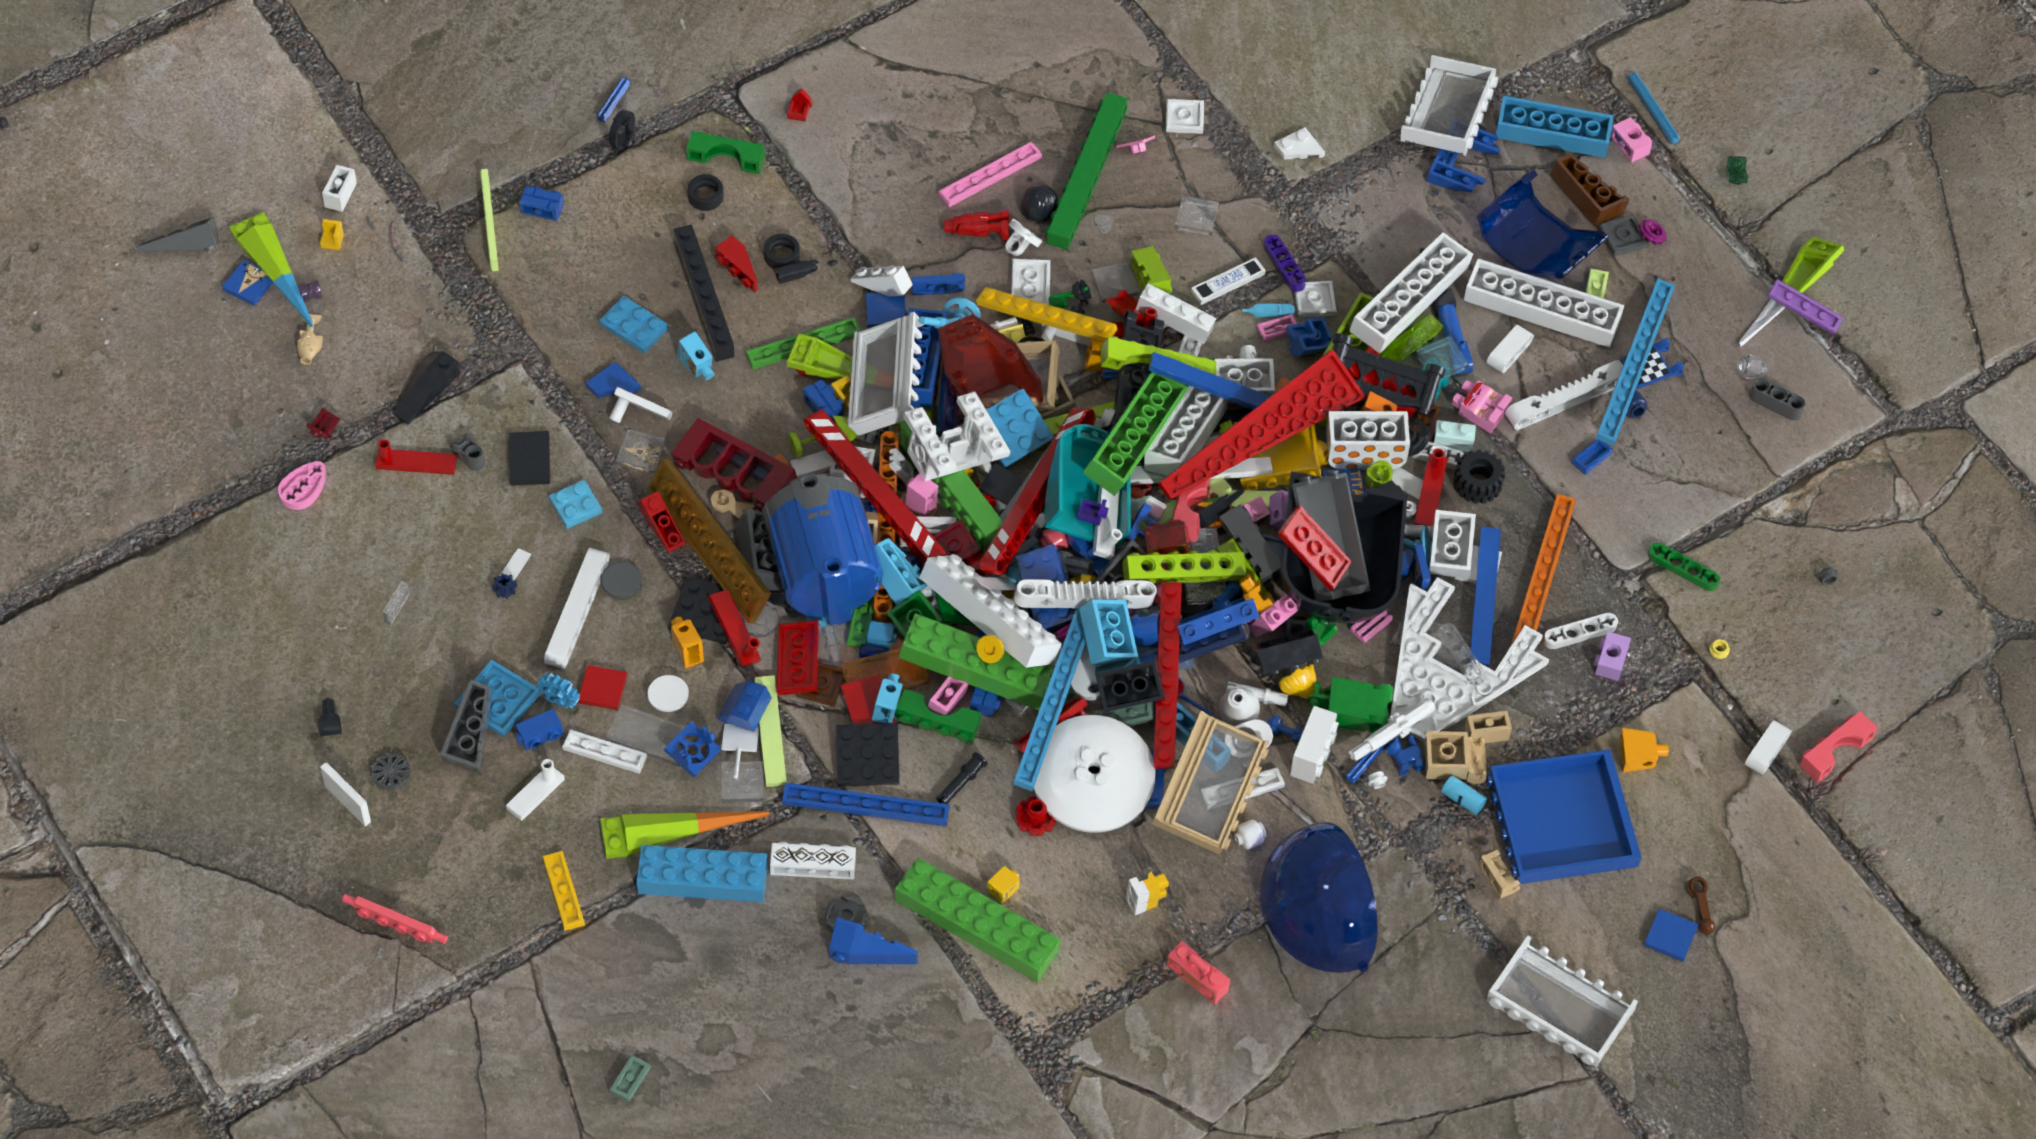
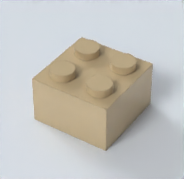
[1424,731,1470,780]

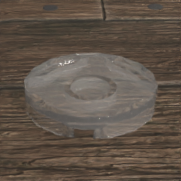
[740,601,780,638]

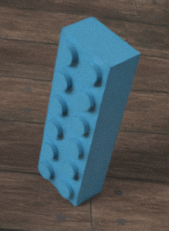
[1496,96,1614,158]
[637,845,768,903]

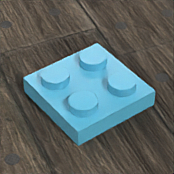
[549,480,603,529]

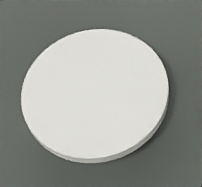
[648,675,689,712]

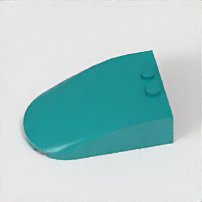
[1045,424,1131,549]

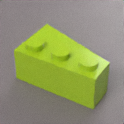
[1130,246,1172,294]

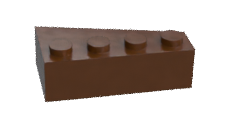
[1550,154,1630,226]

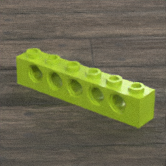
[1122,550,1247,584]

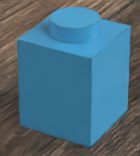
[867,621,898,652]

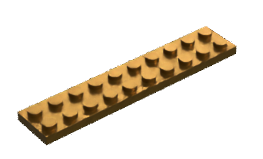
[648,459,771,624]

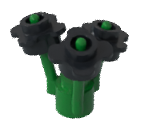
[1049,280,1092,315]

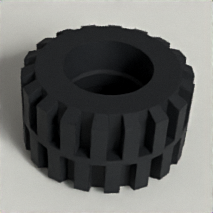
[1453,450,1505,504]

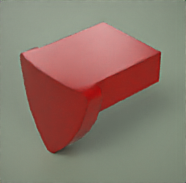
[787,89,813,122]

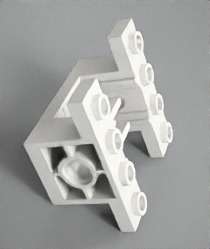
[903,392,1011,481]

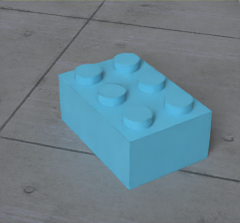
[1079,599,1138,666]

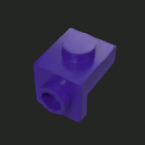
[1077,499,1109,526]

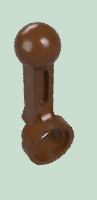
[1686,876,1715,935]

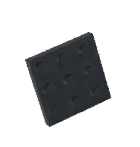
[668,576,739,645]
[836,723,900,786]

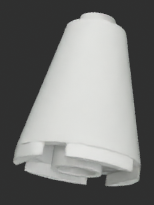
[1219,687,1260,726]

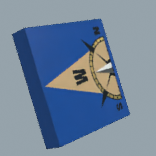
[222,260,273,306]
[1411,544,1431,592]

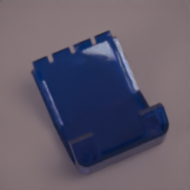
[1476,169,1609,279]

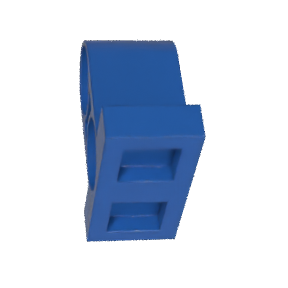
[1124,503,1171,545]

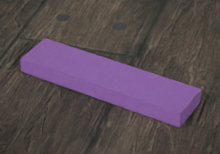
[1767,279,1843,335]

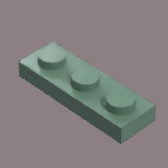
[1093,702,1155,726]

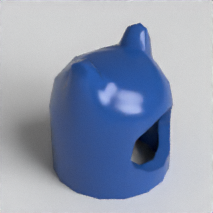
[1130,612,1160,646]

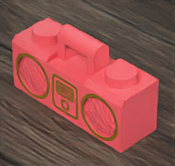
[1167,941,1230,1005]

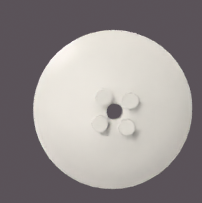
[1034,715,1155,833]

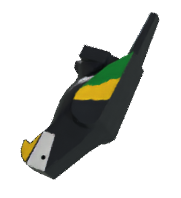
[1193,488,1244,528]

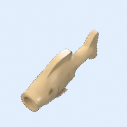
[297,314,323,365]

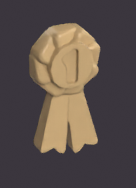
[710,489,754,520]

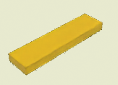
[542,850,585,931]

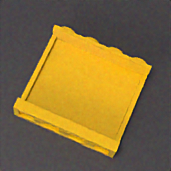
[1234,422,1321,491]

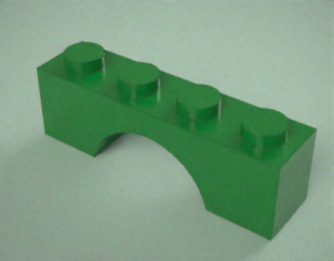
[686,131,765,174]
[896,689,982,743]

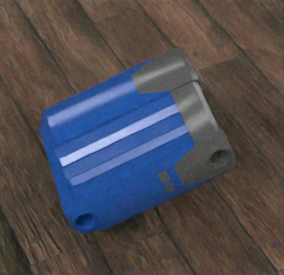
[762,473,883,625]

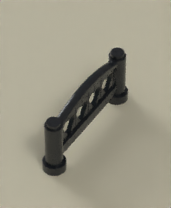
[1332,333,1446,417]

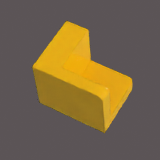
[320,219,344,250]
[831,375,851,411]

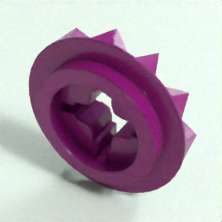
[1638,220,1667,245]

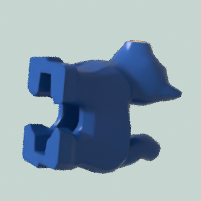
[1385,734,1425,776]

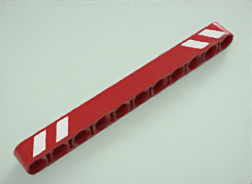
[980,408,1095,575]
[804,409,947,565]

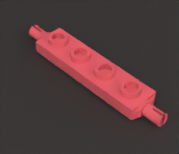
[342,894,448,944]

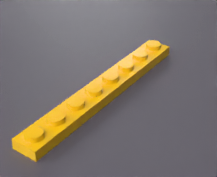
[976,287,1117,342]

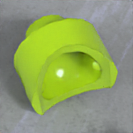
[1365,460,1393,488]

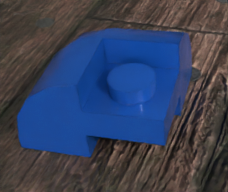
[1285,317,1332,357]

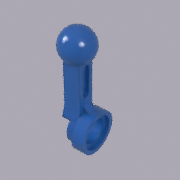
[1212,581,1241,612]

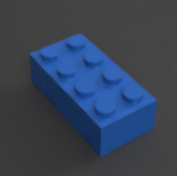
[1016,544,1076,633]

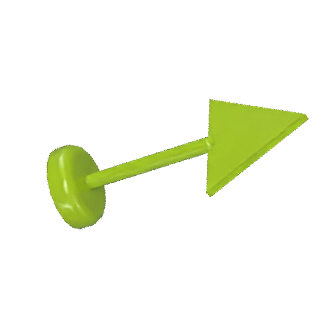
[787,415,858,459]

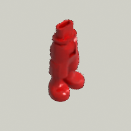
[944,209,1010,242]

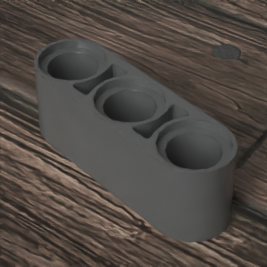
[1750,378,1805,420]

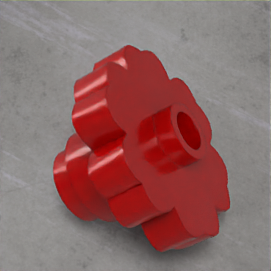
[1015,796,1057,837]

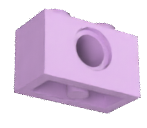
[1593,631,1631,681]

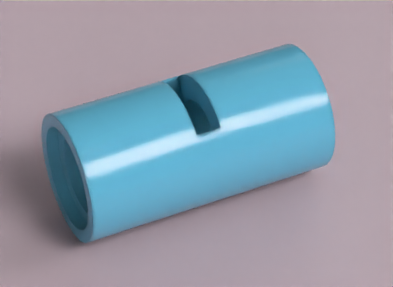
[1441,775,1487,815]

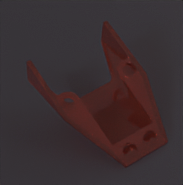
[938,314,1044,403]

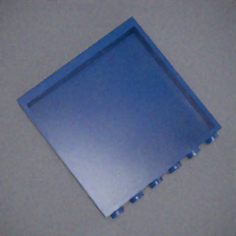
[1486,749,1641,884]

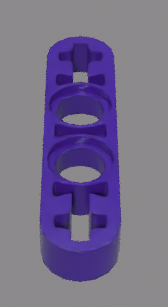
[1264,235,1306,292]

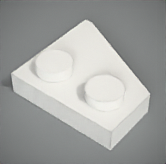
[1274,128,1325,159]

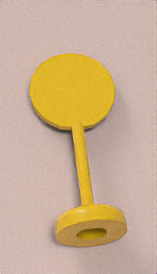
[976,635,1005,663]

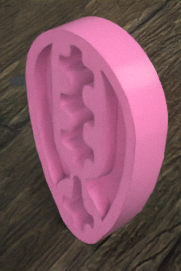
[278,461,327,510]

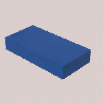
[1571,439,1613,475]

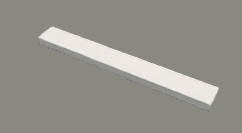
[1131,457,1273,485]

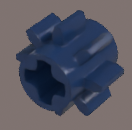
[492,573,517,599]

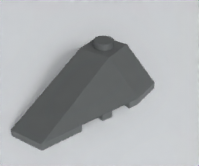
[136,216,219,251]

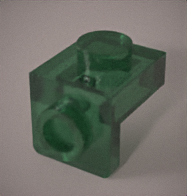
[1726,156,1748,185]

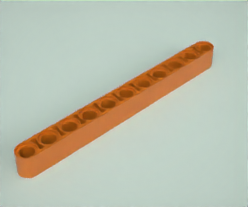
[874,431,898,623]

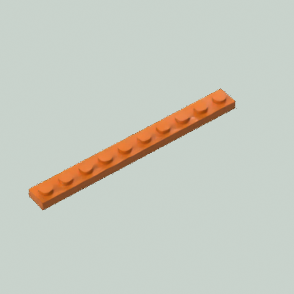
[1511,494,1576,646]

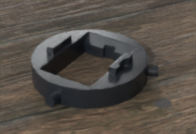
[609,109,635,153]

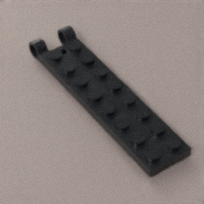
[1112,309,1164,466]

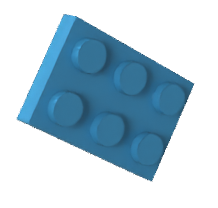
[599,296,669,354]

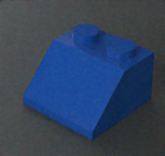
[717,680,772,732]

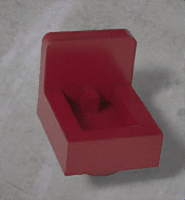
[306,408,340,439]

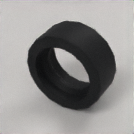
[687,174,724,211]
[764,234,800,269]

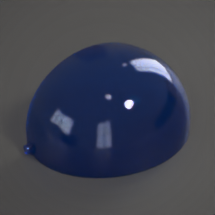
[1260,821,1378,973]

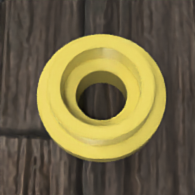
[1709,639,1730,659]

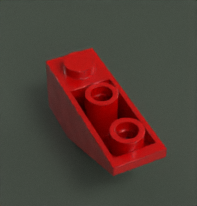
[715,235,757,293]
[637,491,686,553]

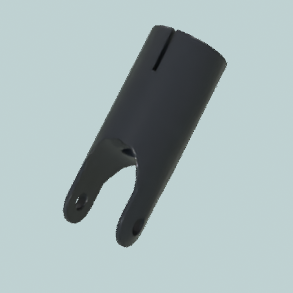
[775,259,819,284]

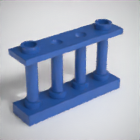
[1177,597,1260,645]

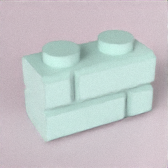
[1433,420,1476,452]

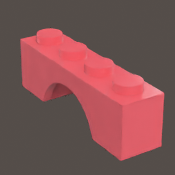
[1169,479,1210,542]
[1800,711,1878,783]

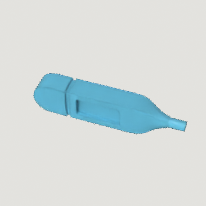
[1242,304,1295,318]

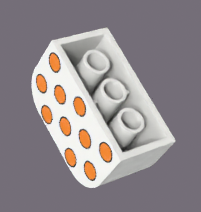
[1326,411,1410,470]

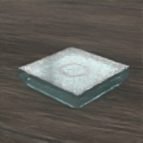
[1416,336,1469,380]

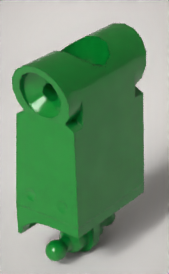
[1308,677,1394,733]

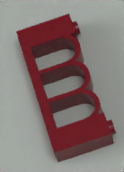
[671,418,797,512]

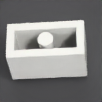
[322,165,357,212]

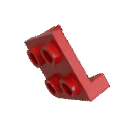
[1106,289,1145,324]

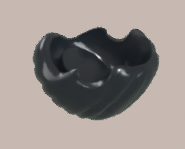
[1020,184,1058,222]

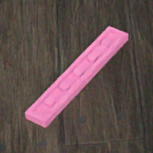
[938,142,1042,207]

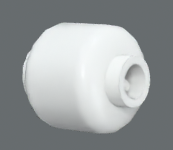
[1234,819,1266,850]

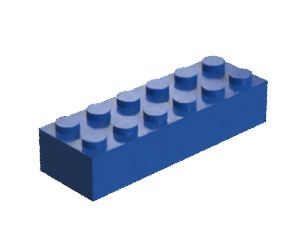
[893,308,947,409]

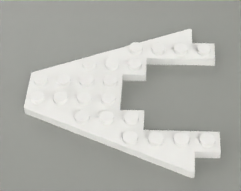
[1391,577,1549,742]

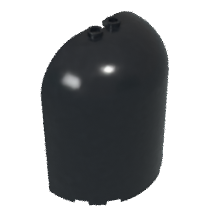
[1281,471,1408,624]

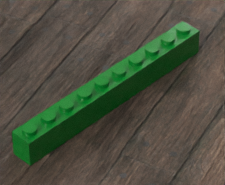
[1045,92,1128,250]

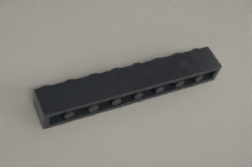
[673,224,735,362]

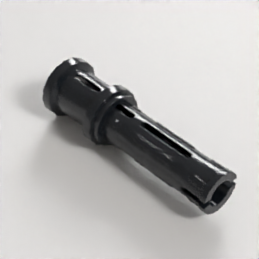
[936,752,988,804]

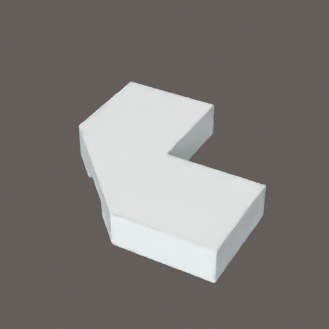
[1131,496,1167,522]

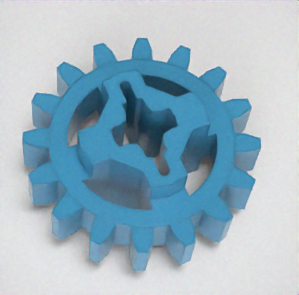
[537,673,580,709]

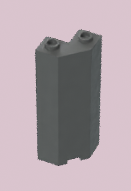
[1292,470,1371,602]

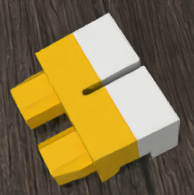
[1126,871,1169,915]

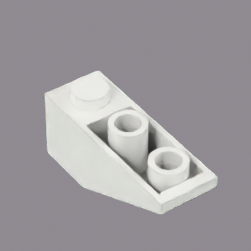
[850,265,913,296]

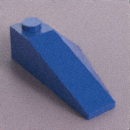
[829,917,918,964]

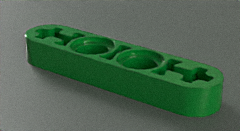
[1648,543,1720,591]

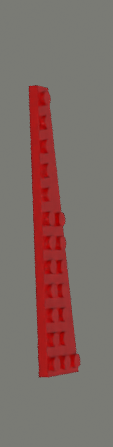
[1158,349,1366,500]

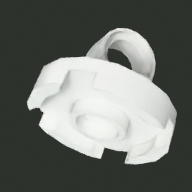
[1005,218,1043,256]

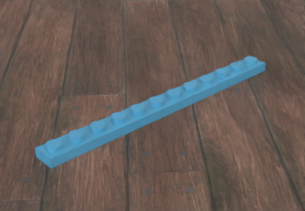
[1595,278,1675,446]
[1013,608,1086,791]

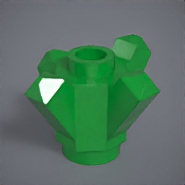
[1306,616,1337,647]

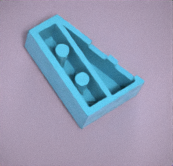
[875,538,928,605]

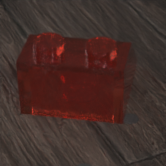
[1144,520,1193,555]

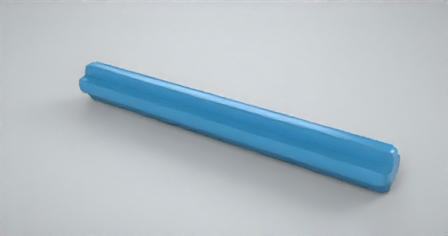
[1628,72,1680,144]

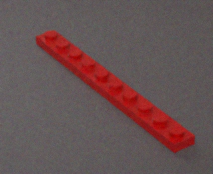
[1154,582,1182,769]

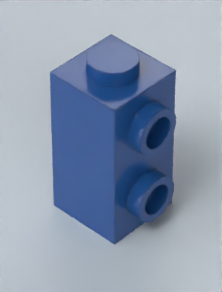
[514,708,563,751]

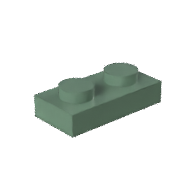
[610,1055,651,1103]

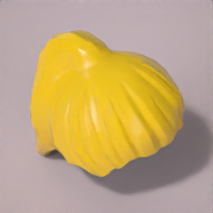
[1279,663,1316,699]

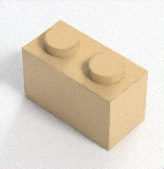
[1464,711,1512,743]

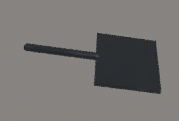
[971,462,1024,505]

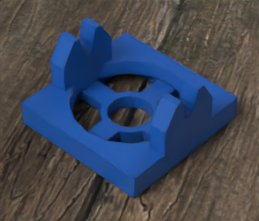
[664,721,722,778]

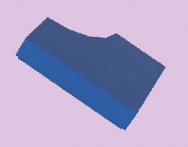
[586,361,641,398]

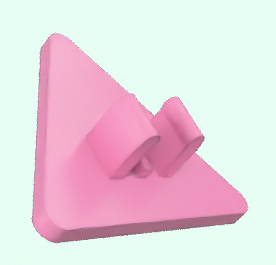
[1116,136,1155,154]

